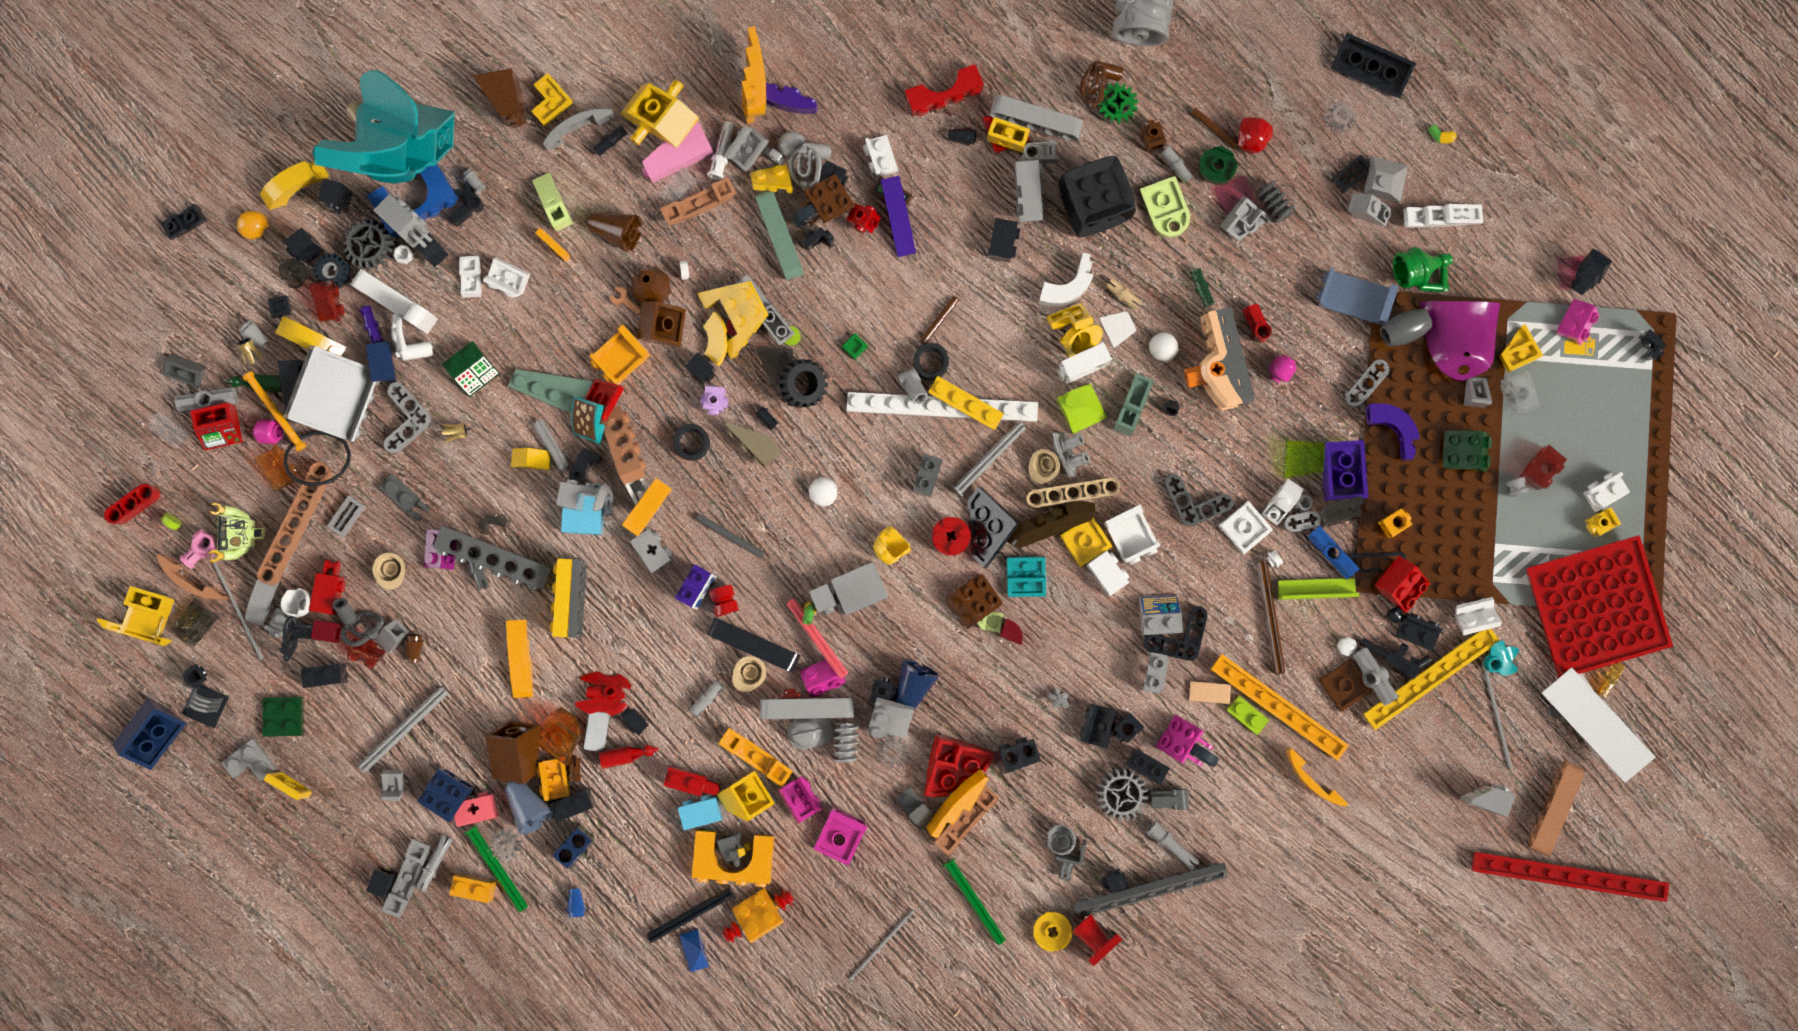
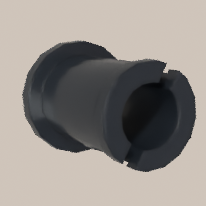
[755,406,779,431]

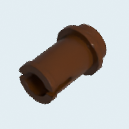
[567,758,583,782]

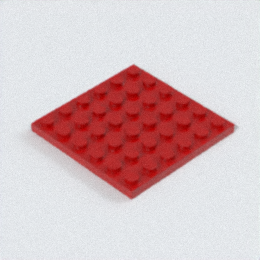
[1525,535,1674,678]

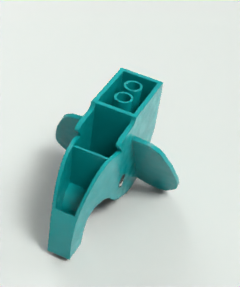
[312,70,455,183]

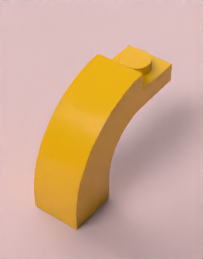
[260,161,329,210]
[275,316,346,356]

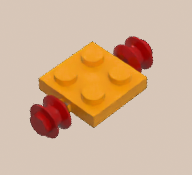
[722,888,795,943]

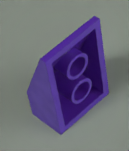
[1323,440,1368,502]

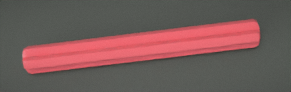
[787,598,848,679]

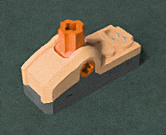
[1184,307,1254,411]

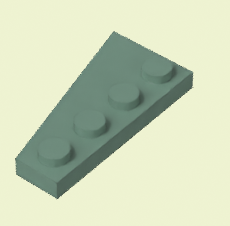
[508,369,593,414]

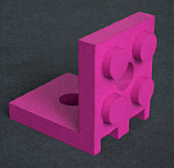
[814,806,868,866]

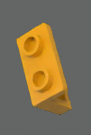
[536,757,571,801]

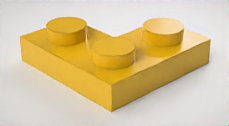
[532,73,573,127]
[1046,303,1094,330]

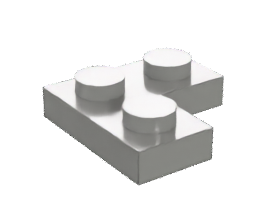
[221,739,278,781]

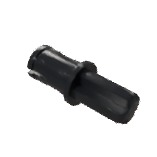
[593,125,628,156]

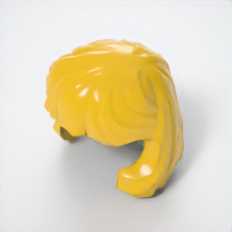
[873,525,911,565]

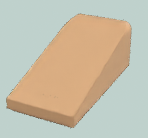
[1189,681,1231,704]

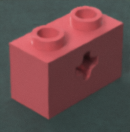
[455,791,499,827]

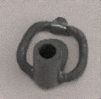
[333,598,384,647]

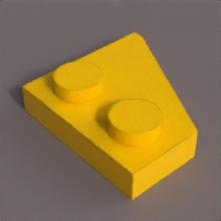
[750,164,793,193]
[1499,324,1543,373]

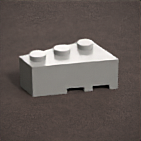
[1014,159,1044,222]

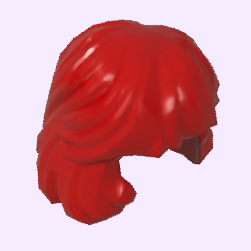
[1238,117,1273,154]

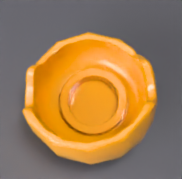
[237,210,269,240]

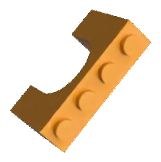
[692,829,775,887]

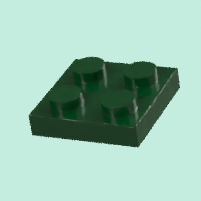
[262,697,303,737]

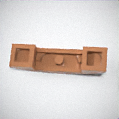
[660,177,737,226]
[157,554,229,600]
[934,785,1000,856]

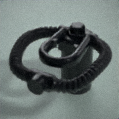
[280,616,320,662]

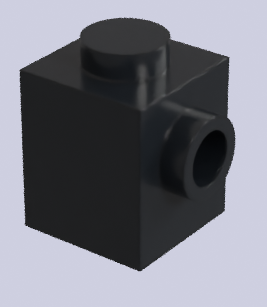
[870,676,896,703]

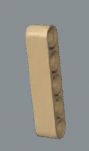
[1026,478,1120,509]

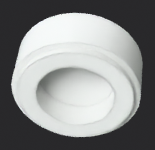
[679,260,689,280]

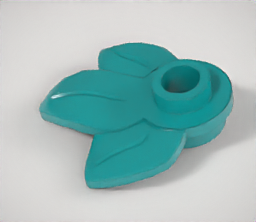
[1483,640,1519,676]

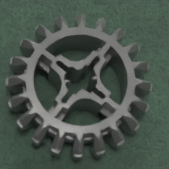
[341,218,394,270]

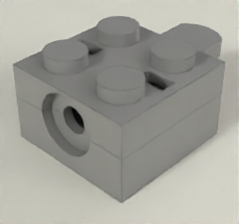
[373,194,432,248]

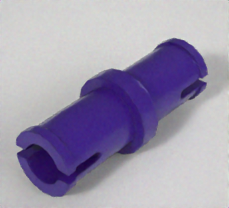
[359,306,384,344]

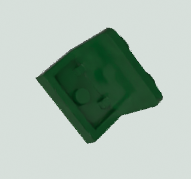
[1443,431,1492,472]

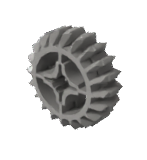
[1096,768,1148,821]

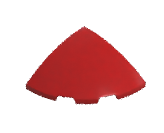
[924,734,994,797]

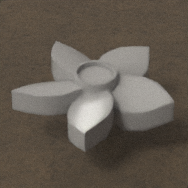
[1048,688,1069,708]

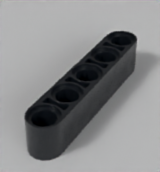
[707,617,801,673]

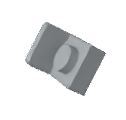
[264,608,291,638]

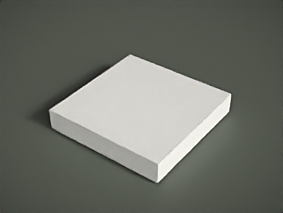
[1218,501,1273,555]

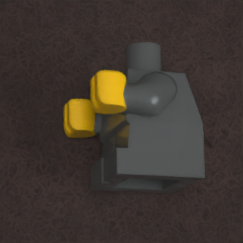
[717,832,752,867]

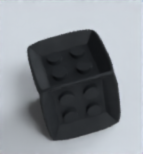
[1058,155,1136,238]

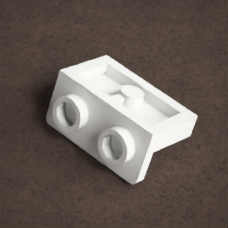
[863,135,898,178]
[1583,471,1630,512]
[1455,597,1501,635]

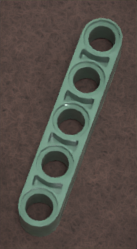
[754,190,805,281]

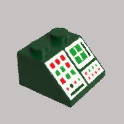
[442,341,500,397]

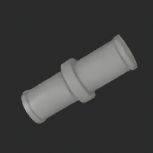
[1161,146,1193,184]
[689,680,724,717]

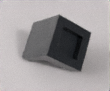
[366,867,397,898]

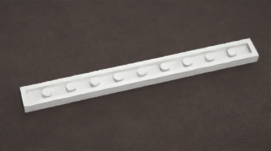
[847,392,1038,422]

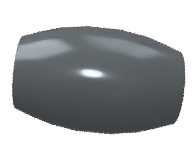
[1380,309,1432,347]

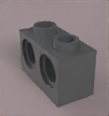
[913,454,943,498]

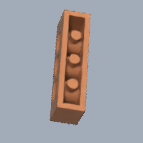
[600,405,647,485]

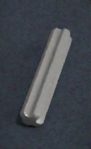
[533,419,569,472]

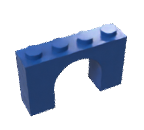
[367,163,459,238]

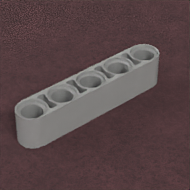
[990,95,1083,142]
[760,698,854,719]

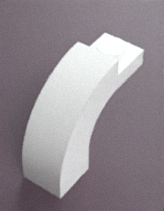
[1039,253,1093,307]

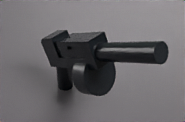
[1360,638,1432,680]

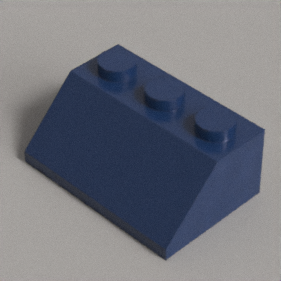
[112,698,186,770]

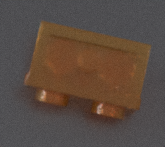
[254,445,297,492]

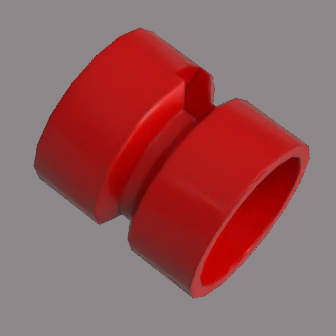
[708,584,739,617]

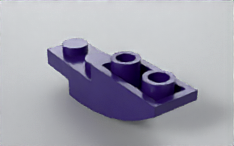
[766,82,818,114]

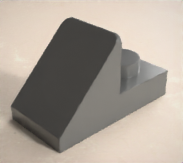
[895,787,934,829]

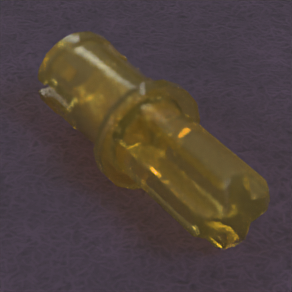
[1596,662,1625,699]

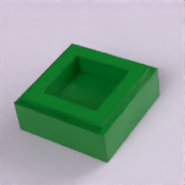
[842,333,869,360]

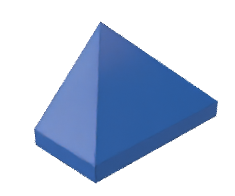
[679,929,709,972]

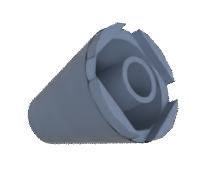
[505,781,554,835]

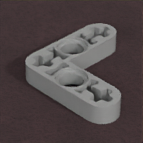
[384,382,432,454]

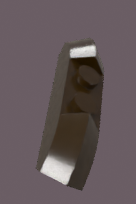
[1007,501,1095,549]

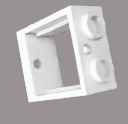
[1057,342,1112,384]

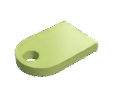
[1139,176,1190,238]

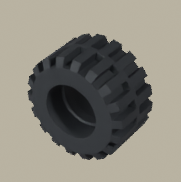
[775,359,828,408]

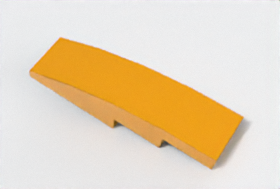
[506,620,533,698]
[926,769,989,839]

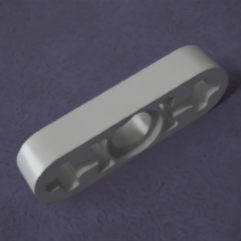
[1346,360,1389,408]

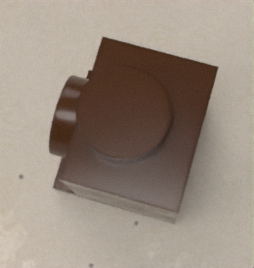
[1140,120,1167,152]

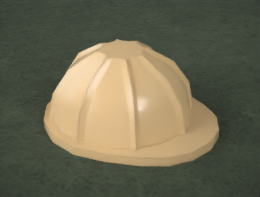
[1029,449,1060,484]
[373,553,405,590]
[732,656,766,692]

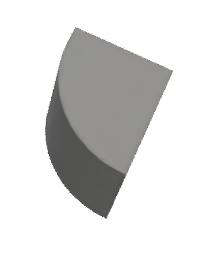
[375,619,410,654]

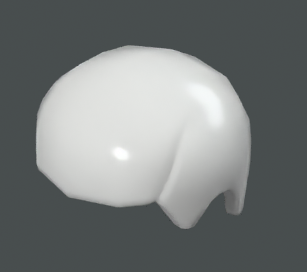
[1149,332,1179,362]
[809,476,837,507]
[280,588,311,617]

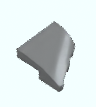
[1220,196,1273,241]

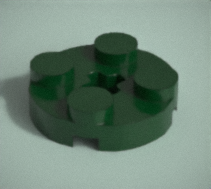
[1199,146,1238,185]

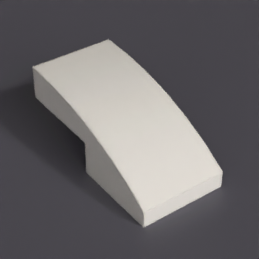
[459,256,482,298]

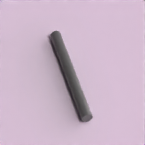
[696,513,765,559]

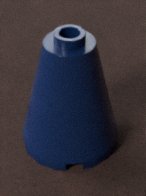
[895,659,939,710]

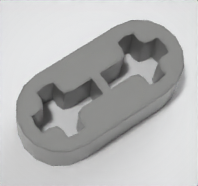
[1283,511,1321,533]

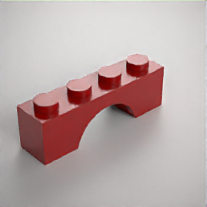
[905,64,984,117]

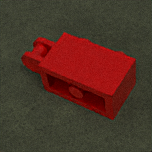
[309,559,346,615]
[663,766,720,796]

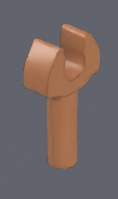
[609,287,641,315]

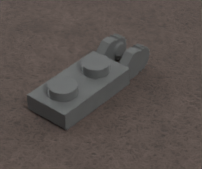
[379,473,431,522]

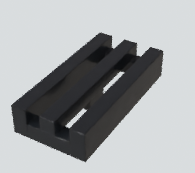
[1331,155,1370,194]

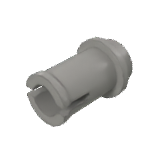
[462,169,486,194]

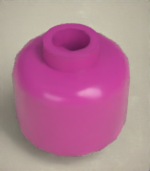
[1268,354,1297,383]
[252,419,283,444]

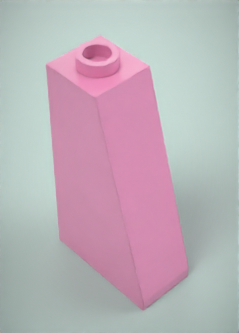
[642,121,714,183]

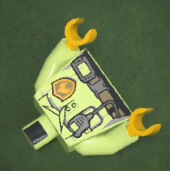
[208,503,265,563]

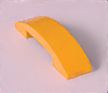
[718,728,793,787]
[1286,748,1348,807]

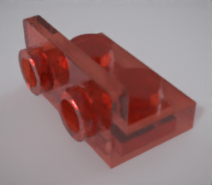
[309,280,345,322]

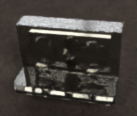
[170,598,219,646]

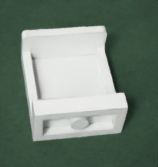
[1104,505,1160,565]

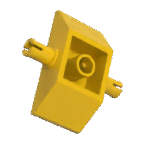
[620,79,699,148]

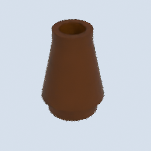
[404,634,424,663]

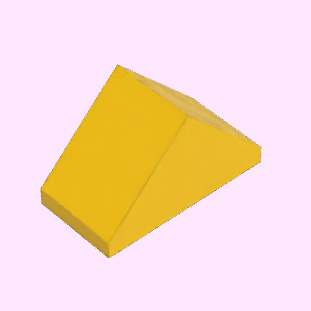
[511,448,551,470]

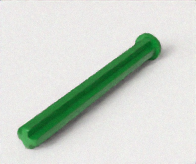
[464,825,528,912]
[942,857,1006,945]

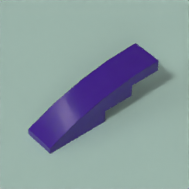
[881,176,916,257]

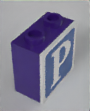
[675,564,717,610]

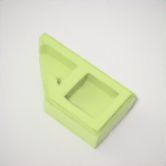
[977,612,1003,633]

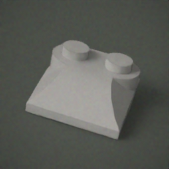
[868,697,914,738]

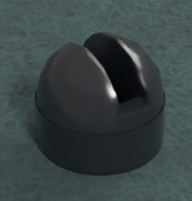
[1163,399,1180,416]
[1386,606,1404,624]

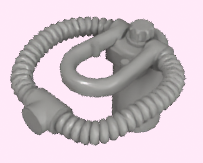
[788,143,832,190]

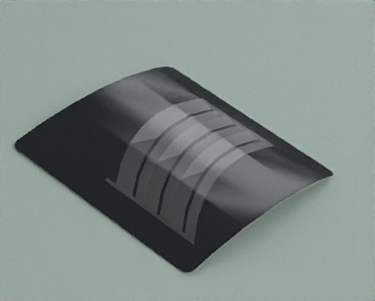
[182,685,229,728]

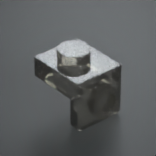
[479,513,511,535]

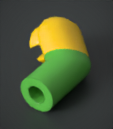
[1428,124,1456,144]
[803,602,817,625]

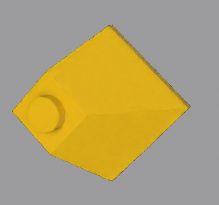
[717,771,775,822]

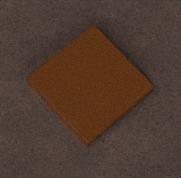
[1318,659,1373,712]

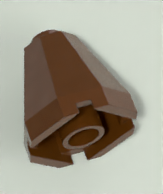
[631,266,671,303]

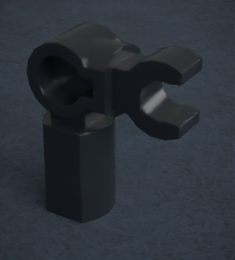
[449,183,484,227]

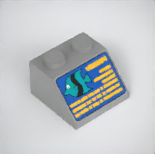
[1139,595,1183,635]

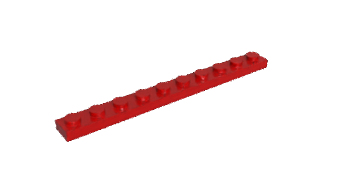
[1471,852,1670,902]

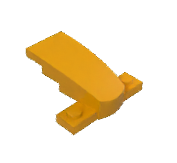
[741,26,766,124]

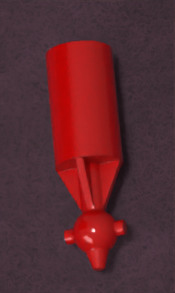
[599,745,658,769]

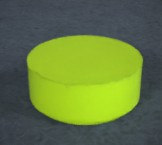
[784,326,801,346]
[161,513,182,530]

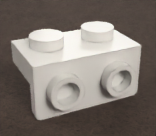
[483,257,531,298]

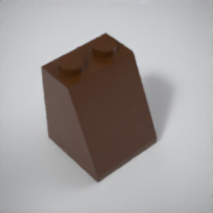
[474,68,527,128]
[485,721,541,784]

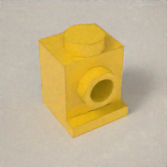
[1585,507,1621,537]

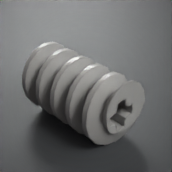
[833,723,859,763]

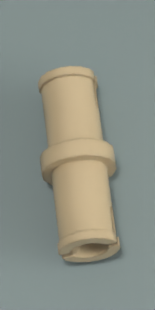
[1106,278,1143,311]

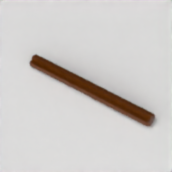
[1257,560,1286,675]

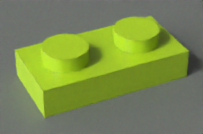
[1226,696,1269,735]

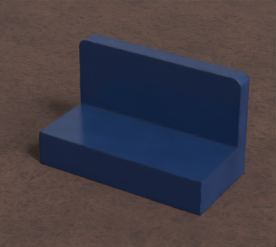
[366,341,397,383]

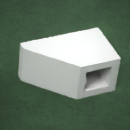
[1261,479,1304,525]

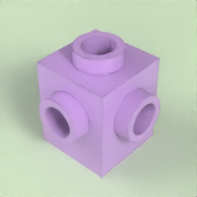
[700,386,729,415]

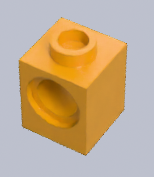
[1378,508,1412,538]

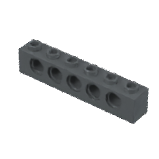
[433,526,552,592]

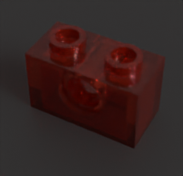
[1519,445,1567,490]

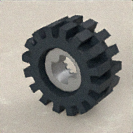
[313,253,351,290]

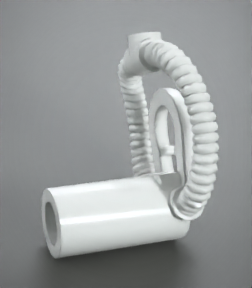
[391,314,433,361]

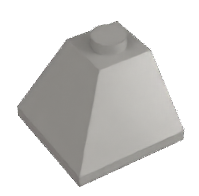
[1364,156,1408,203]

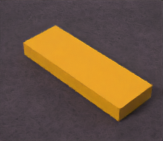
[622,478,672,536]

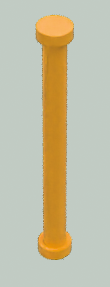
[242,371,307,452]

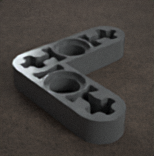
[1164,474,1234,527]

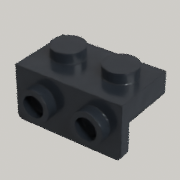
[1080,704,1118,749]

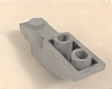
[736,275,795,345]

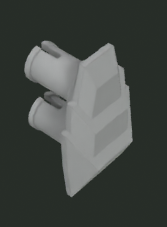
[1053,433,1090,477]

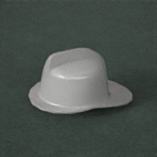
[788,718,833,749]

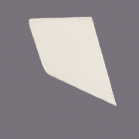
[1099,311,1136,348]

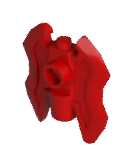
[575,672,631,716]

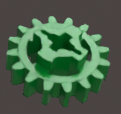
[1097,82,1139,125]

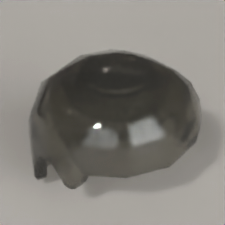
[278,258,308,289]

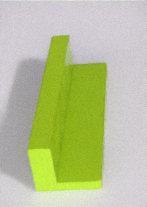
[1277,578,1359,600]

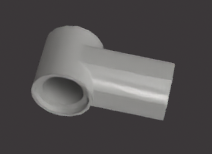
[897,367,928,405]

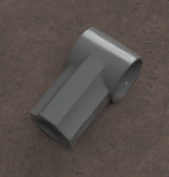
[1150,789,1189,810]

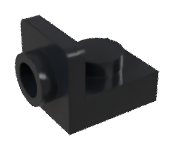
[1638,329,1667,361]

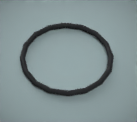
[283,431,351,486]

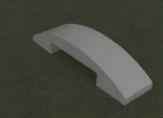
[543,109,616,151]
[245,554,293,627]
[381,838,431,918]

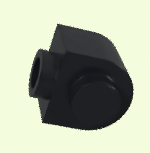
[181,664,208,689]
[1101,868,1128,892]

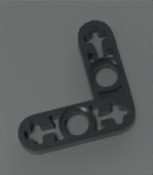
[1143,606,1207,661]

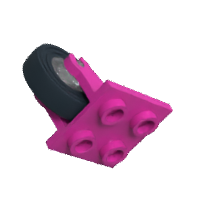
[1155,714,1219,767]

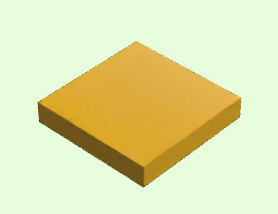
[1059,517,1113,567]
[264,771,312,800]

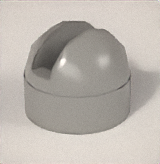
[1295,495,1312,511]

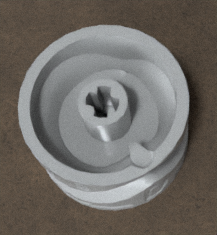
[1112,0,1173,47]

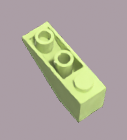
[532,173,574,231]

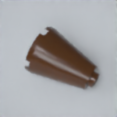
[587,212,642,252]

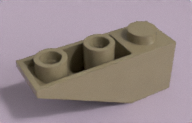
[725,422,782,467]

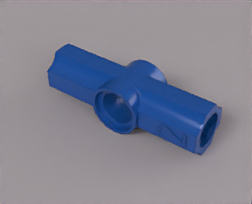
[1308,526,1360,580]

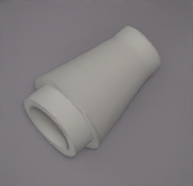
[239,321,269,348]

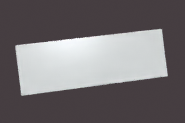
[1541,668,1656,783]

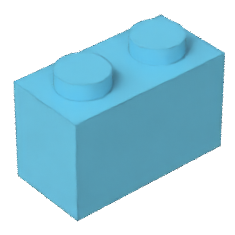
[678,794,723,831]

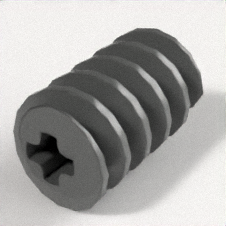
[1258,180,1295,224]

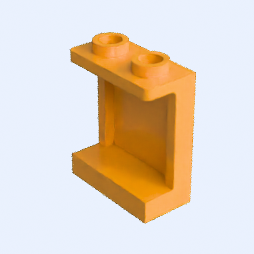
[589,325,651,384]

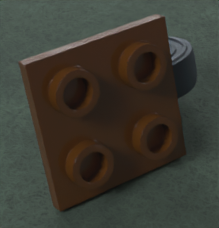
[793,174,855,227]

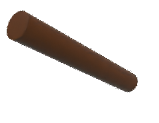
[1191,107,1238,149]
[919,296,959,345]

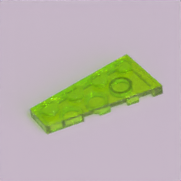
[1283,440,1325,479]

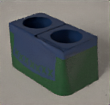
[552,824,595,869]

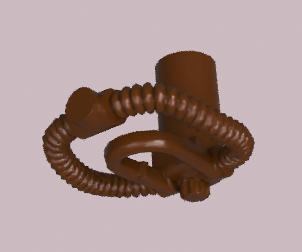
[1079,61,1123,108]

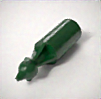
[226,374,282,392]

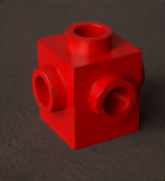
[846,203,881,234]

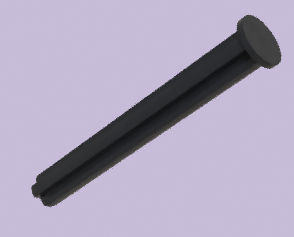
[647,884,737,943]

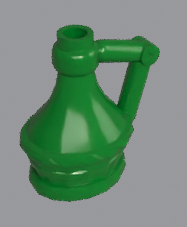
[1393,246,1453,292]

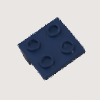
[418,767,476,822]

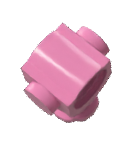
[179,529,219,569]

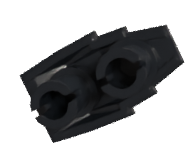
[1571,248,1612,295]

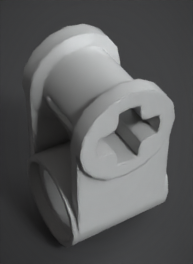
[1022,140,1059,164]

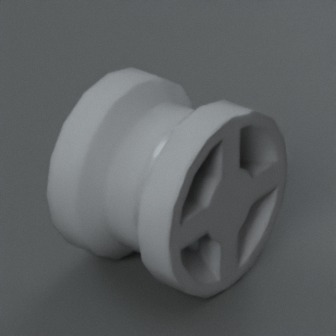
[1506,477,1529,497]

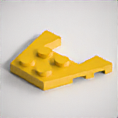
[697,281,768,359]

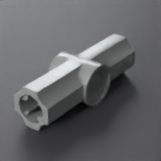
[175,388,238,413]
[1353,648,1398,706]

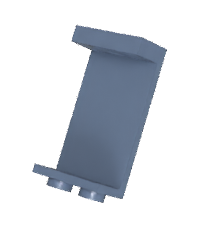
[1317,266,1399,326]

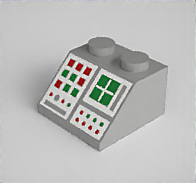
[1459,784,1515,817]

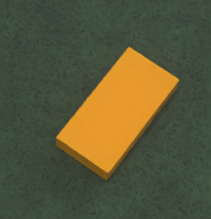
[535,228,570,262]

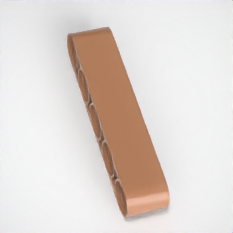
[1528,761,1585,856]

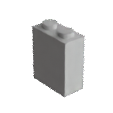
[829,562,889,616]

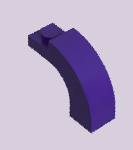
[1365,404,1420,461]

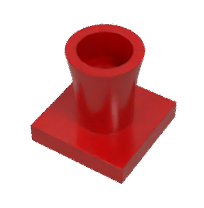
[1072,914,1123,966]

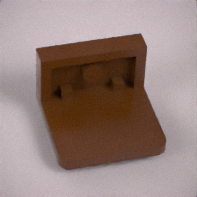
[945,574,1003,630]

